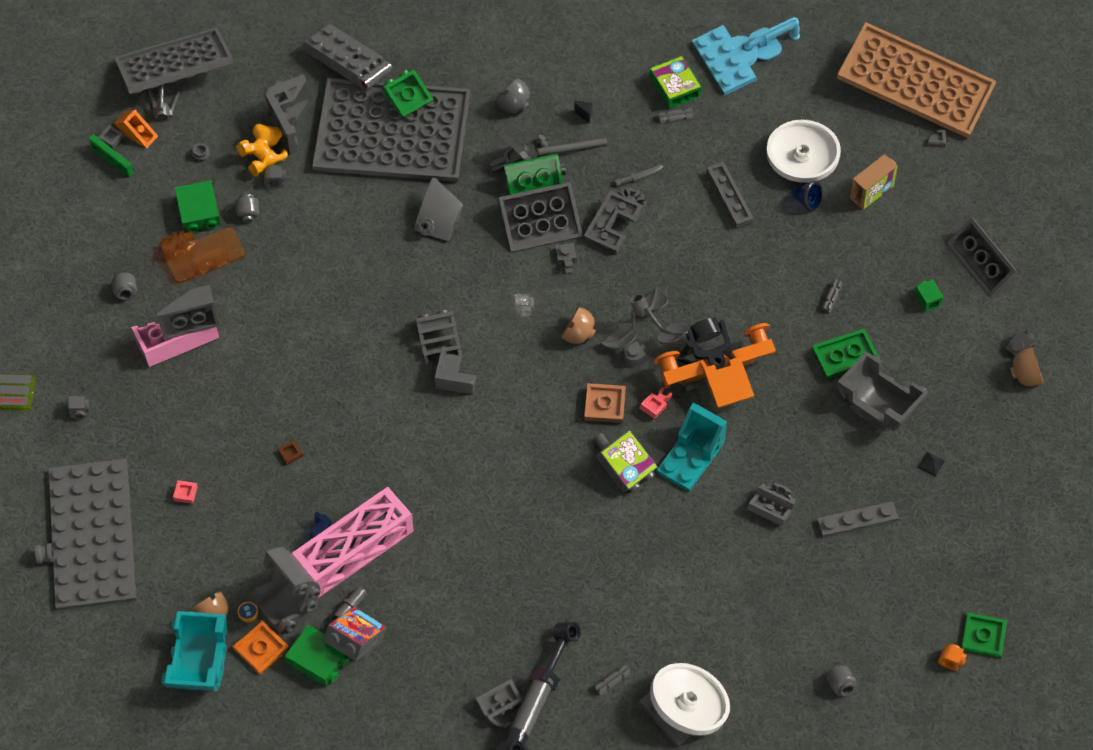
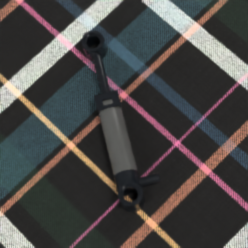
[496,622,581,750]

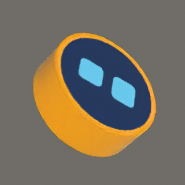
[238,602,258,623]

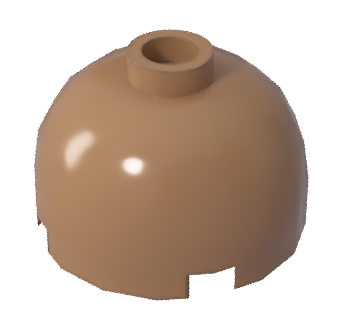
[561,306,596,344]
[1010,347,1044,387]
[189,591,229,616]

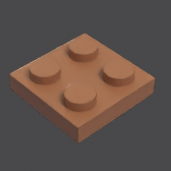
[584,383,626,423]

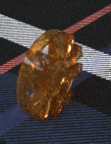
[161,230,196,255]

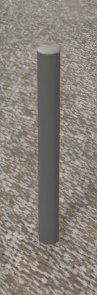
[536,138,608,156]

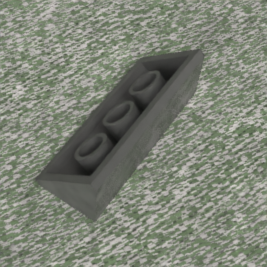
[947,217,1017,297]

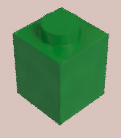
[914,279,944,312]

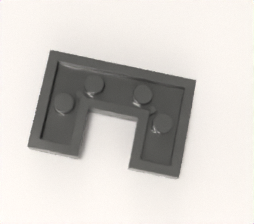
[584,190,643,254]

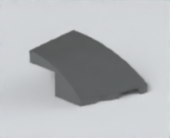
[414,177,464,241]

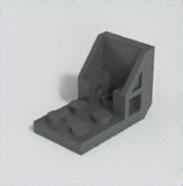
[266,74,309,155]

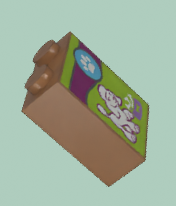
[850,154,898,210]

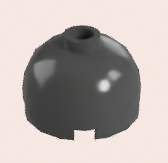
[496,78,530,114]

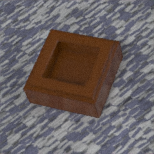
[277,440,304,465]

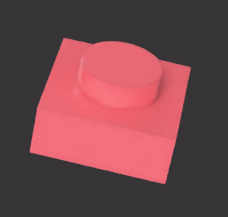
[173,480,198,504]

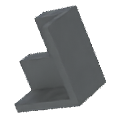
[435,346,477,394]

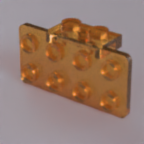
[164,227,246,283]

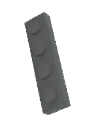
[707,162,754,228]
[817,501,899,538]

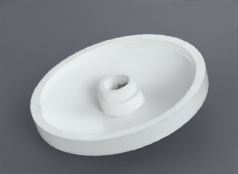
[767,120,840,183]
[650,663,730,735]

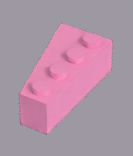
[131,322,219,367]

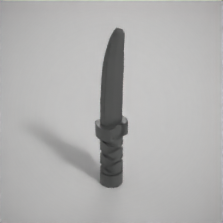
[614,165,663,187]

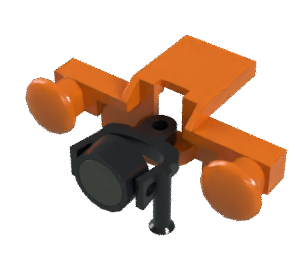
[653,318,776,409]

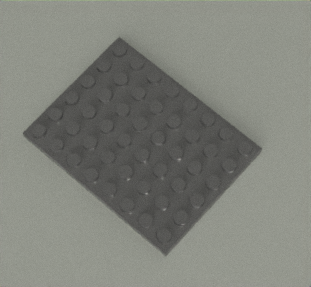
[312,78,471,182]

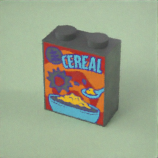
[323,607,387,661]

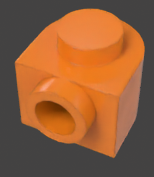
[938,644,967,671]

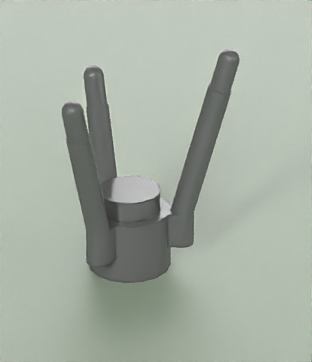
[149,84,180,120]

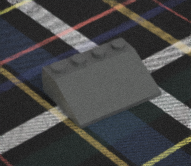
[497,182,583,252]

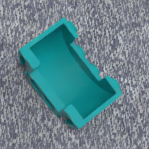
[162,611,227,691]

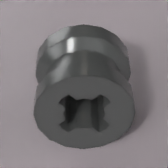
[35,543,53,564]

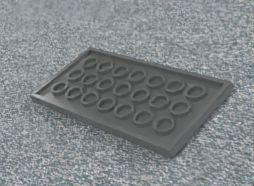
[49,459,137,610]

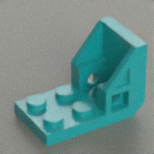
[656,403,727,492]

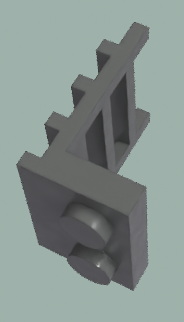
[415,310,462,364]

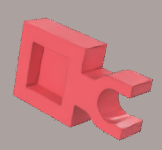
[640,387,672,419]

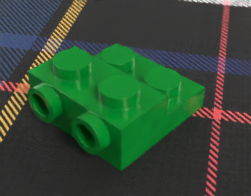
[382,70,434,119]

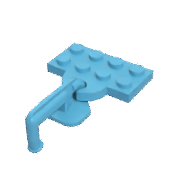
[692,17,800,95]

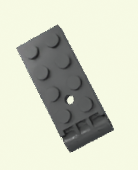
[305,24,393,91]

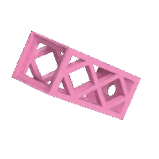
[292,487,414,598]

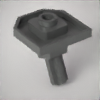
[490,133,533,172]

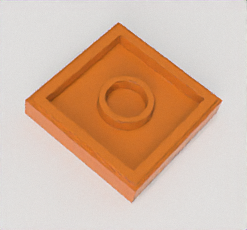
[232,621,290,675]

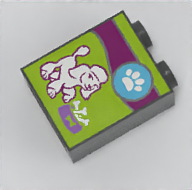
[595,430,658,493]

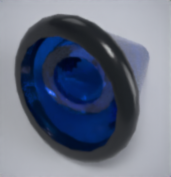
[791,181,823,212]

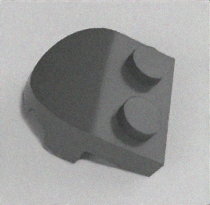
[747,483,795,526]
[474,679,524,727]

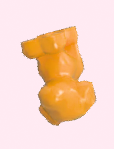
[236,124,288,176]

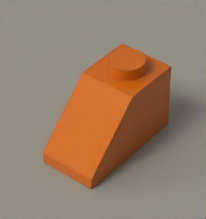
[114,109,158,149]

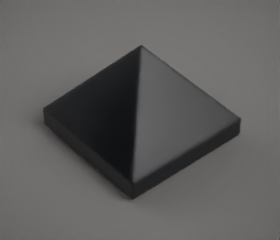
[919,452,945,476]

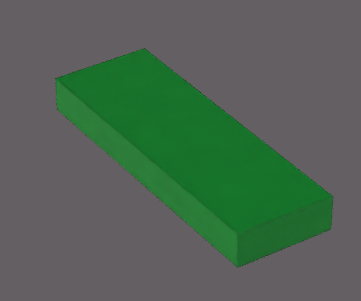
[89,134,134,177]

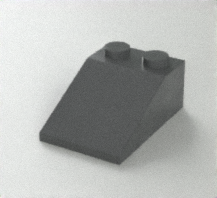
[157,285,220,340]

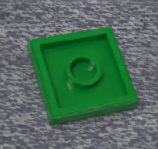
[961,612,1007,658]

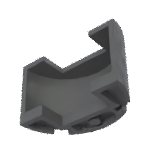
[838,351,929,431]
[251,547,321,635]

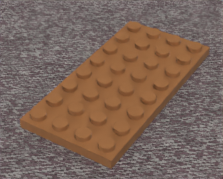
[837,22,997,139]

